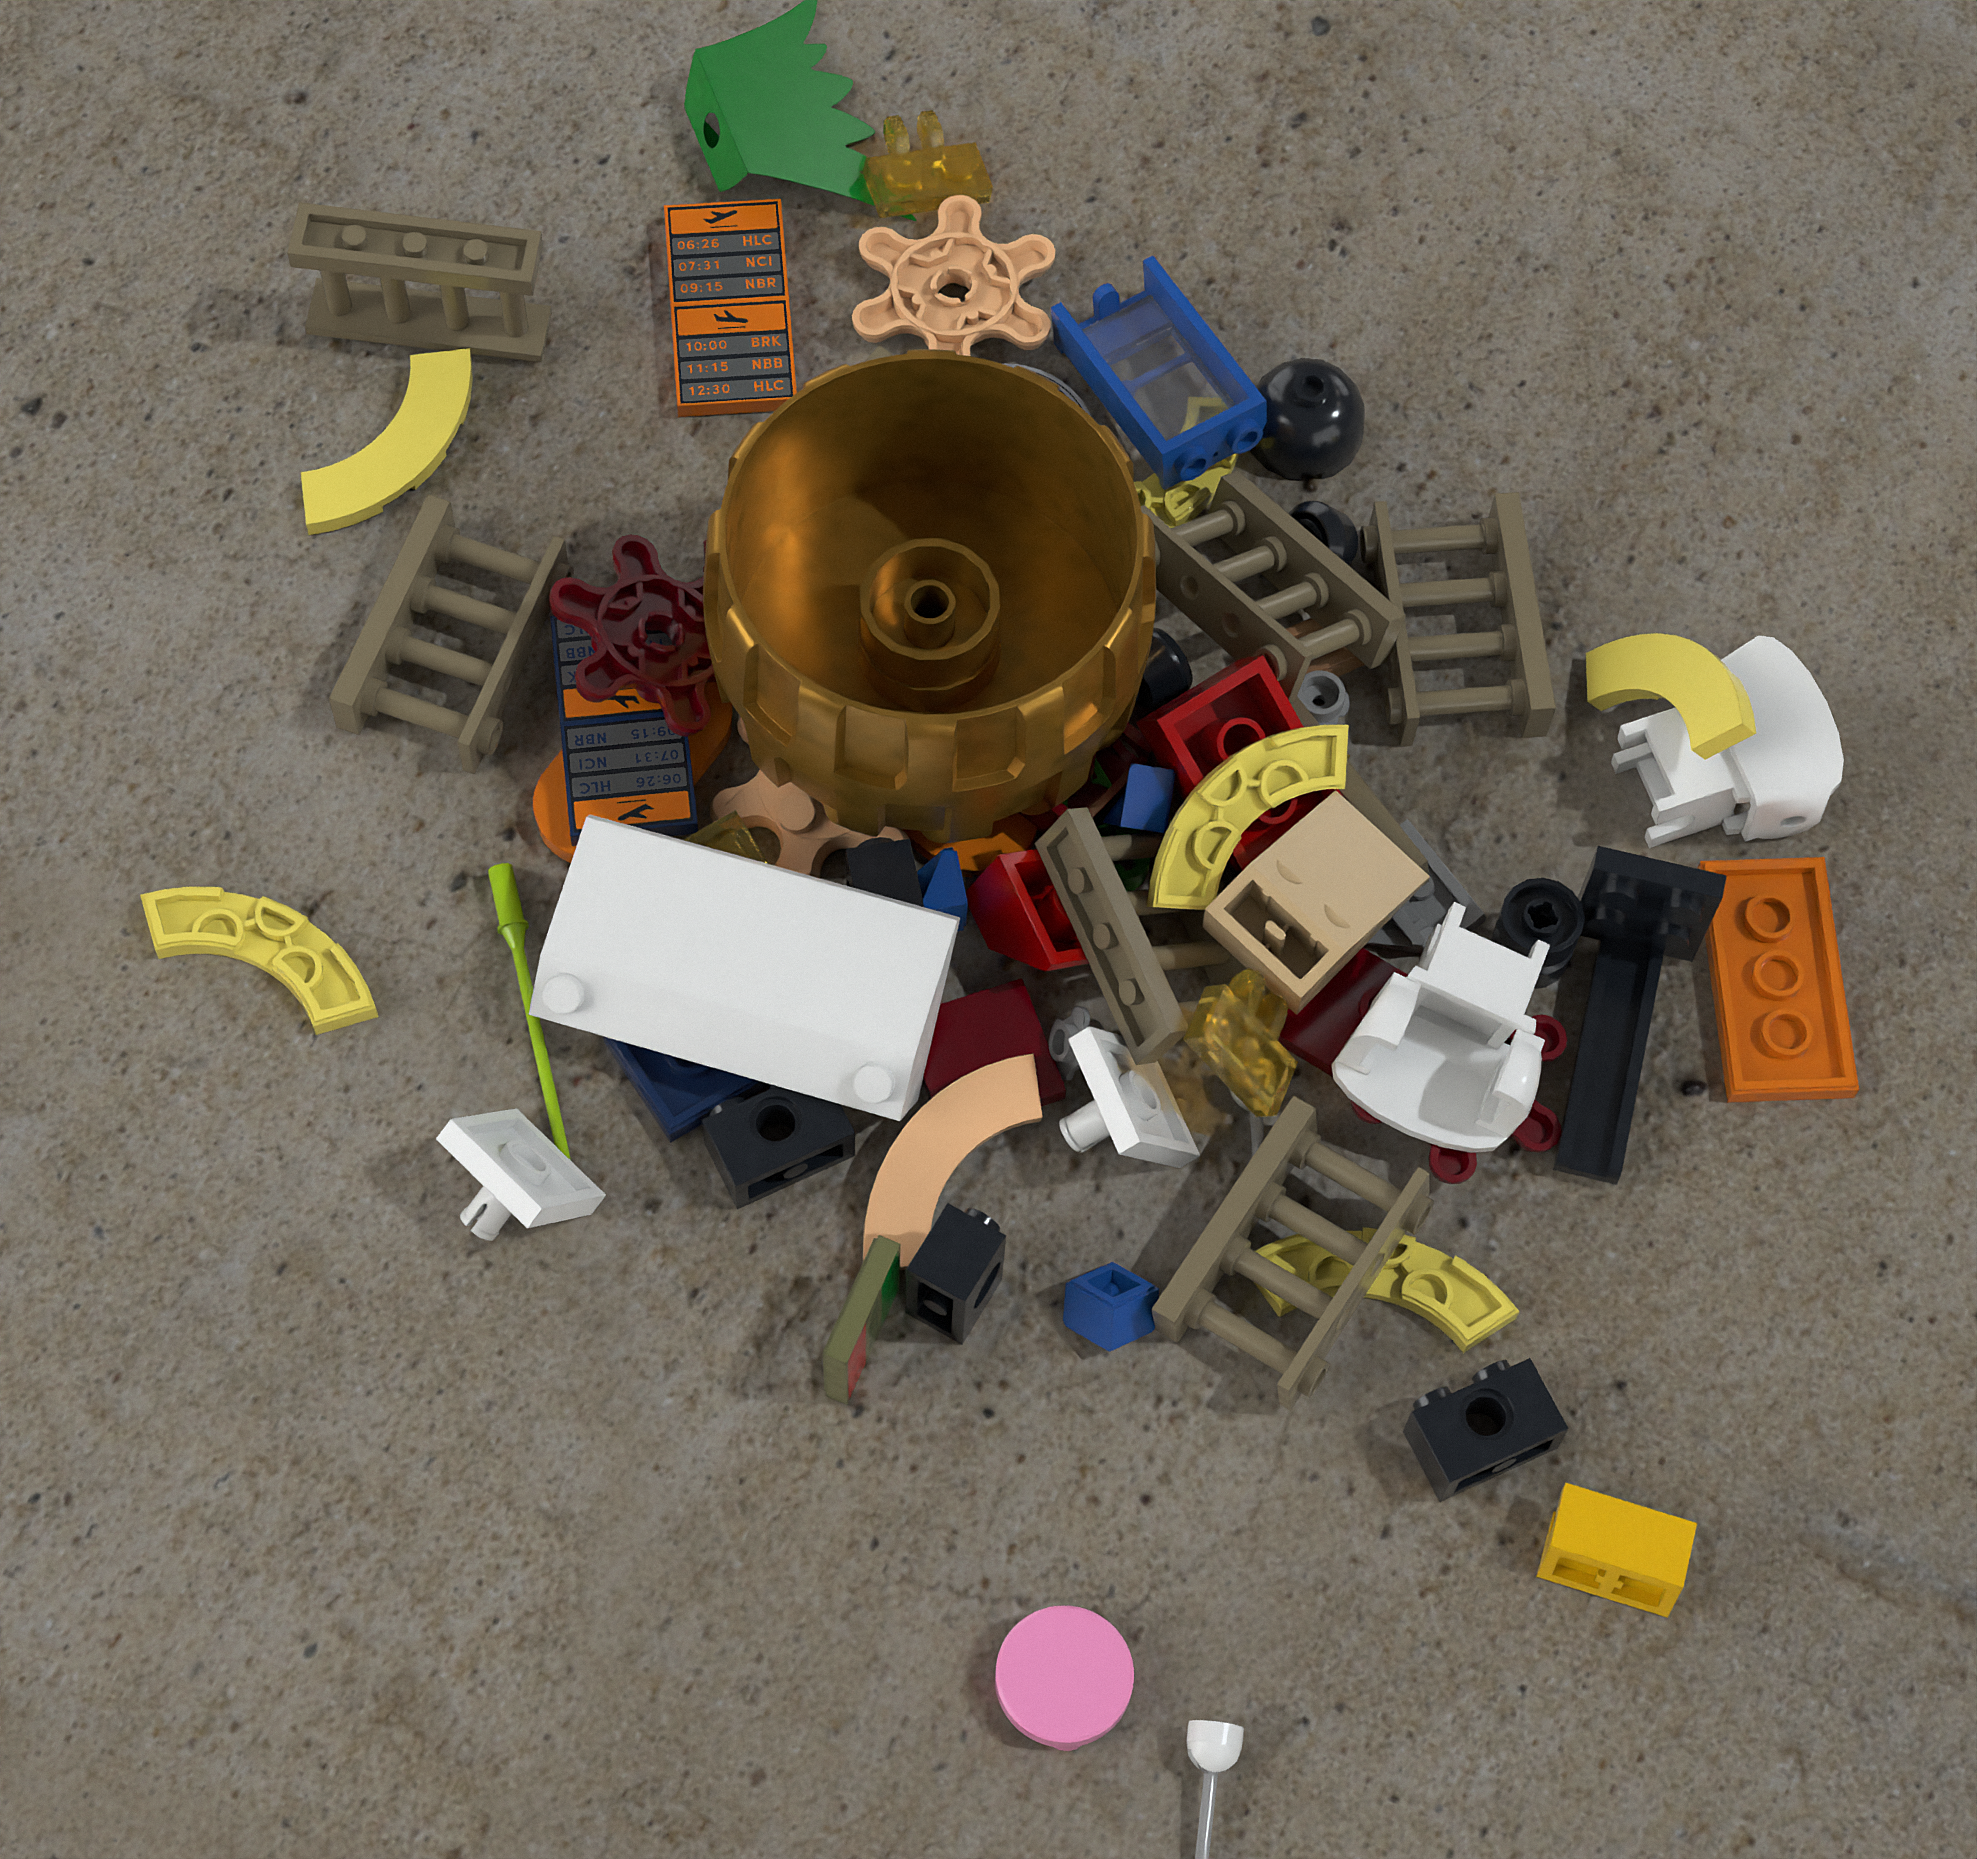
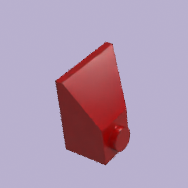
[966,849,1089,972]

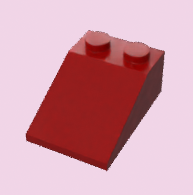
[1136,655,1342,874]

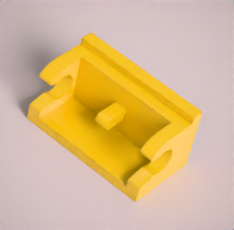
[1536,1482,1697,1618]

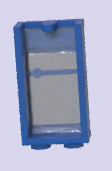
[1051,256,1267,490]

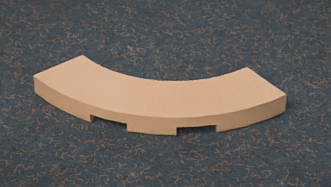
[863,1054,1043,1270]

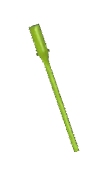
[488,863,571,1160]

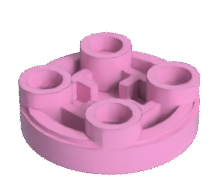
[995,1606,1134,1751]

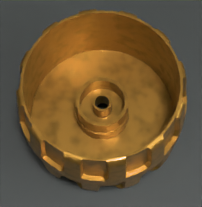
[703,349,1156,843]

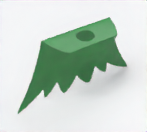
[684,0,916,221]

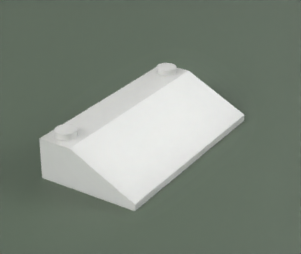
[528,814,960,1121]

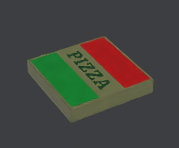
[823,1235,901,1405]

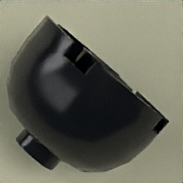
[1250,358,1365,481]

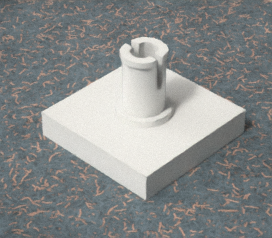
[1059,1026,1200,1168]
[436,1108,606,1241]

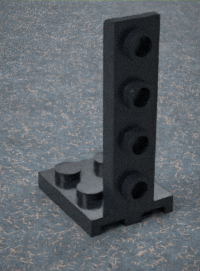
[1553,846,1727,1185]

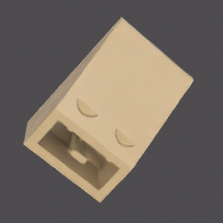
[1203,790,1430,1015]

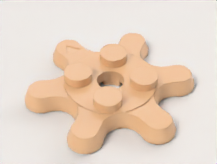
[852,195,1056,356]
[710,715,911,878]

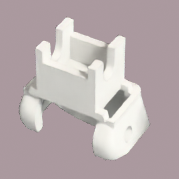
[1611,636,1844,848]
[1331,902,1550,1153]

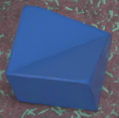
[1103,763,1176,833]
[917,847,968,932]
[1063,1262,1159,1352]

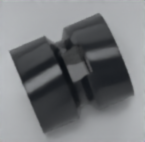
[1490,878,1585,989]

